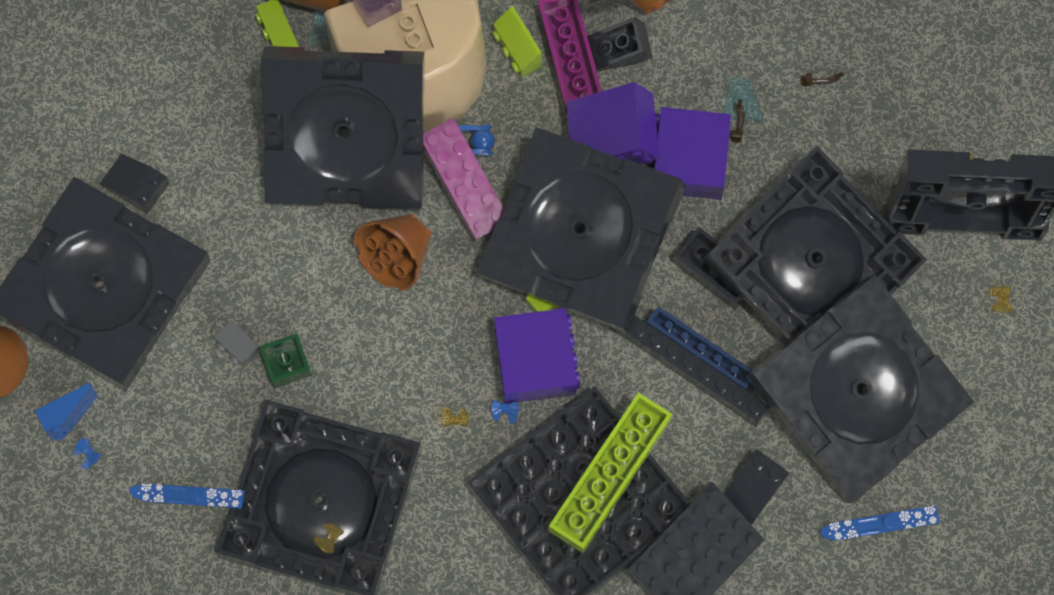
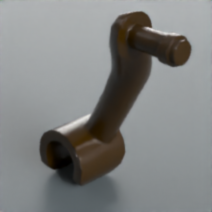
[801,72,844,87]
[731,99,745,142]

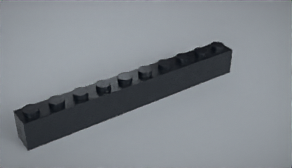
[606,315,769,427]

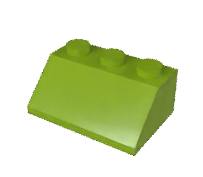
[492,6,542,78]

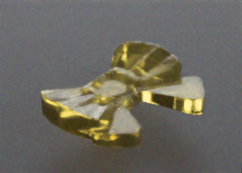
[988,286,1013,313]
[441,406,469,427]
[314,523,344,553]

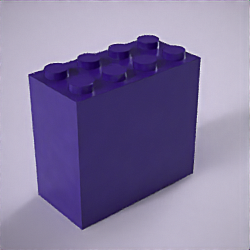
[567,82,659,164]
[651,107,731,200]
[494,308,580,404]

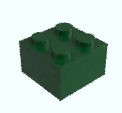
[259,333,312,389]

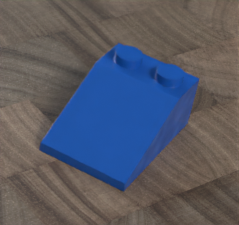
[35,382,98,441]

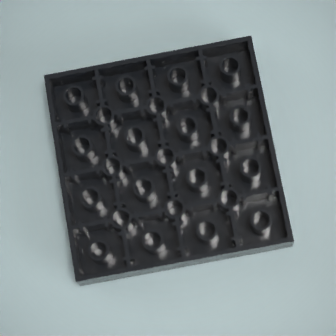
[467,386,689,595]

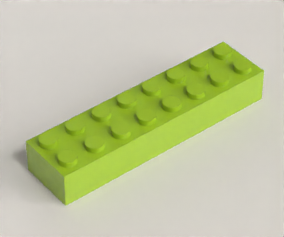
[549,393,673,553]

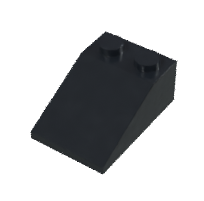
[587,17,653,71]
[99,154,169,214]
[724,449,789,525]

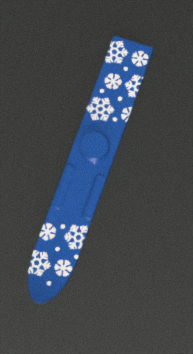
[129,484,245,509]
[820,505,940,540]

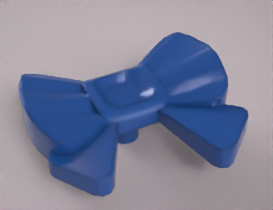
[491,400,519,425]
[74,438,101,469]

